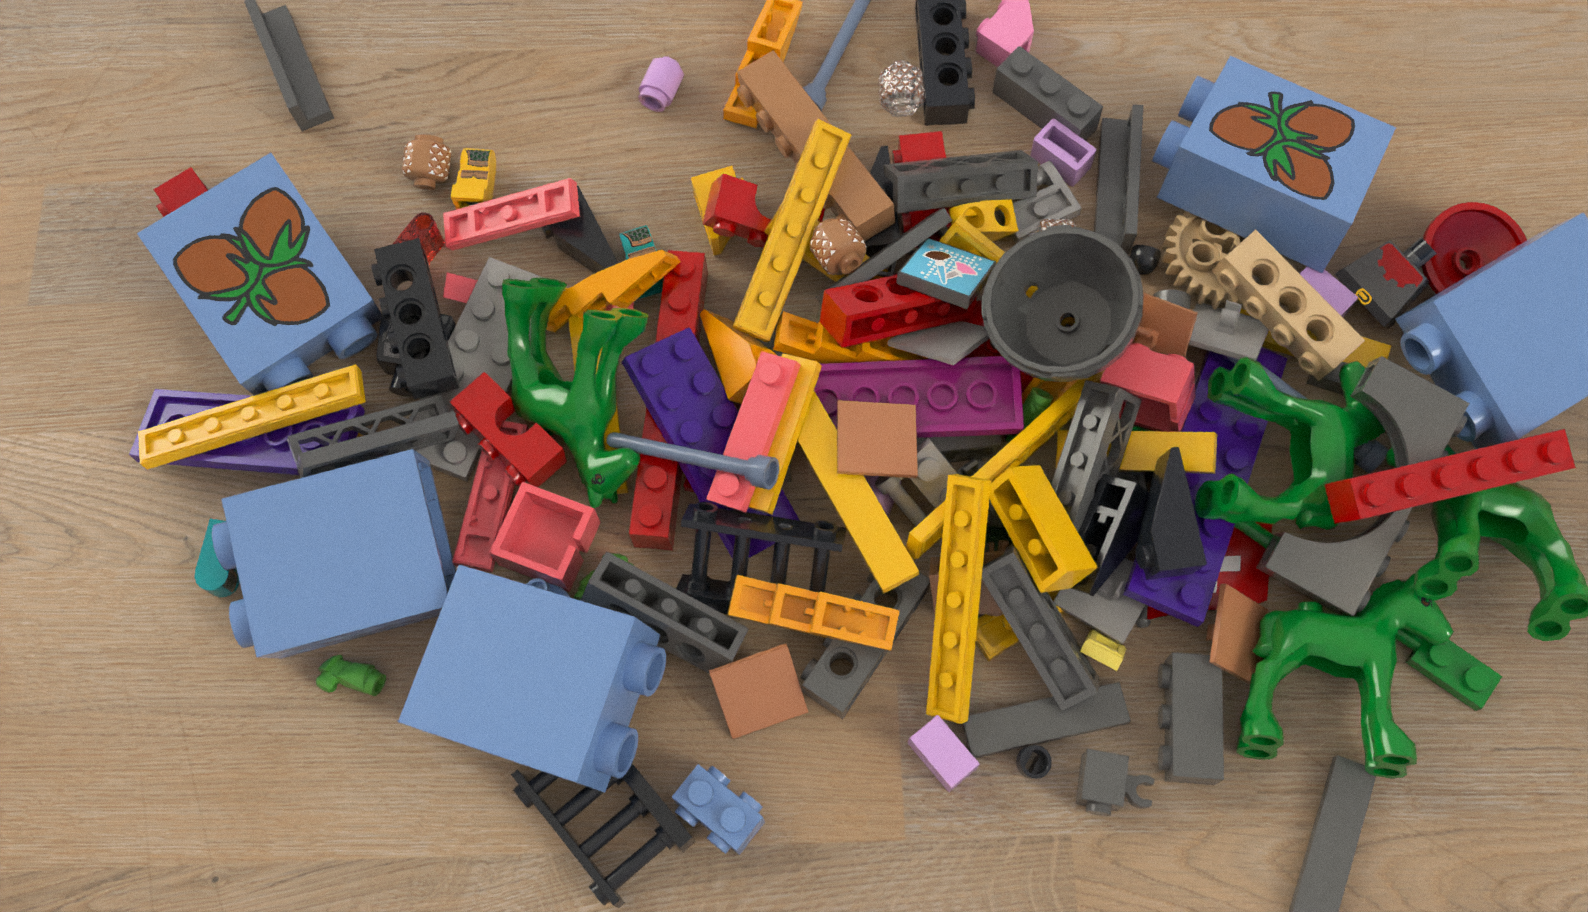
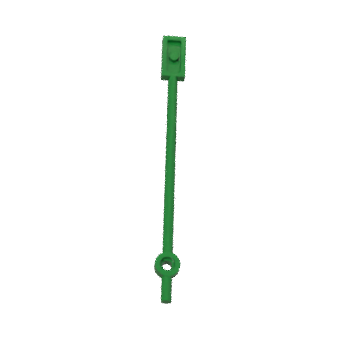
[1132,427,1503,711]

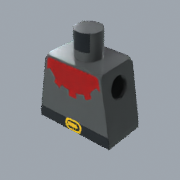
[1335,237,1437,329]

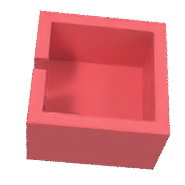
[1100,343,1196,432]
[489,482,601,592]

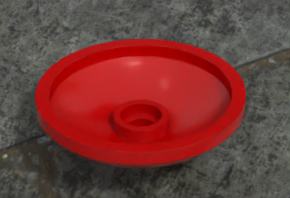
[1422,202,1527,294]

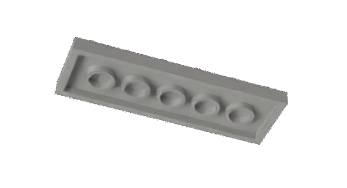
[414,257,544,482]

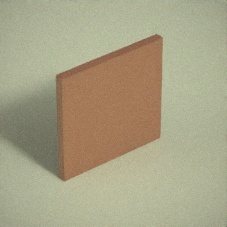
[1132,292,1198,358]
[837,400,918,478]
[1206,584,1269,684]
[709,643,808,739]

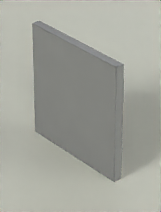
[1189,301,1269,361]
[888,321,990,365]
[1053,558,1145,645]

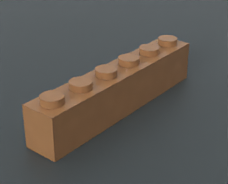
[737,50,895,242]

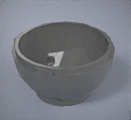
[981,225,1144,382]

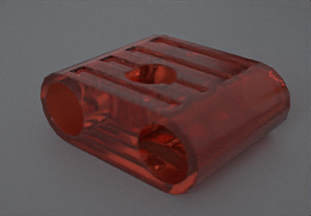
[393,212,444,264]

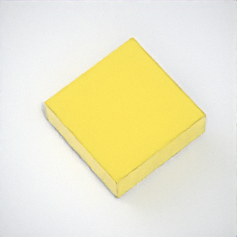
[1080,630,1126,671]

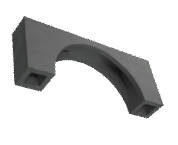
[1256,356,1470,616]

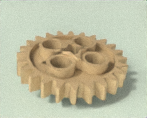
[1161,211,1263,310]

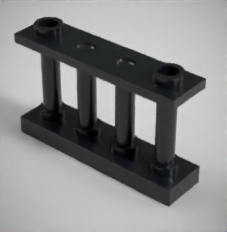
[676,502,846,614]
[511,763,696,908]

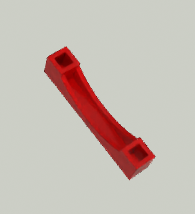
[1324,429,1576,524]

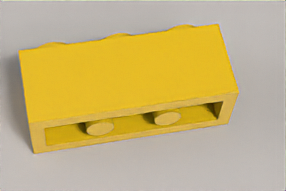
[989,465,1098,593]

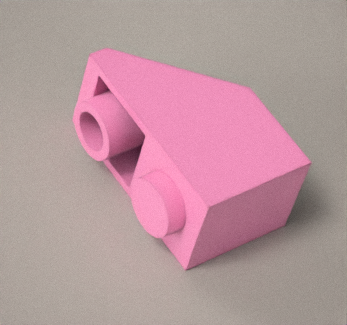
[976,0,1034,67]

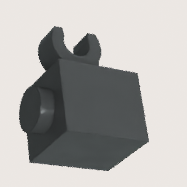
[1075,749,1155,816]

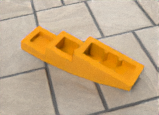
[723,0,803,128]
[546,250,681,332]
[773,311,928,364]
[727,575,900,651]

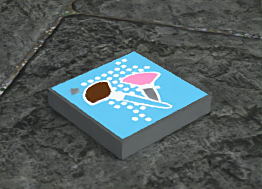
[896,238,996,309]

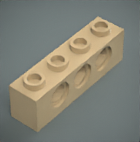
[1212,230,1365,381]

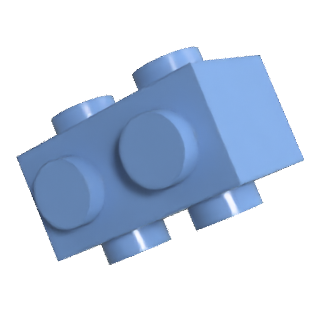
[672,764,765,855]

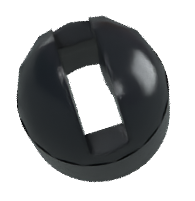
[1130,245,1161,275]
[1016,745,1052,779]

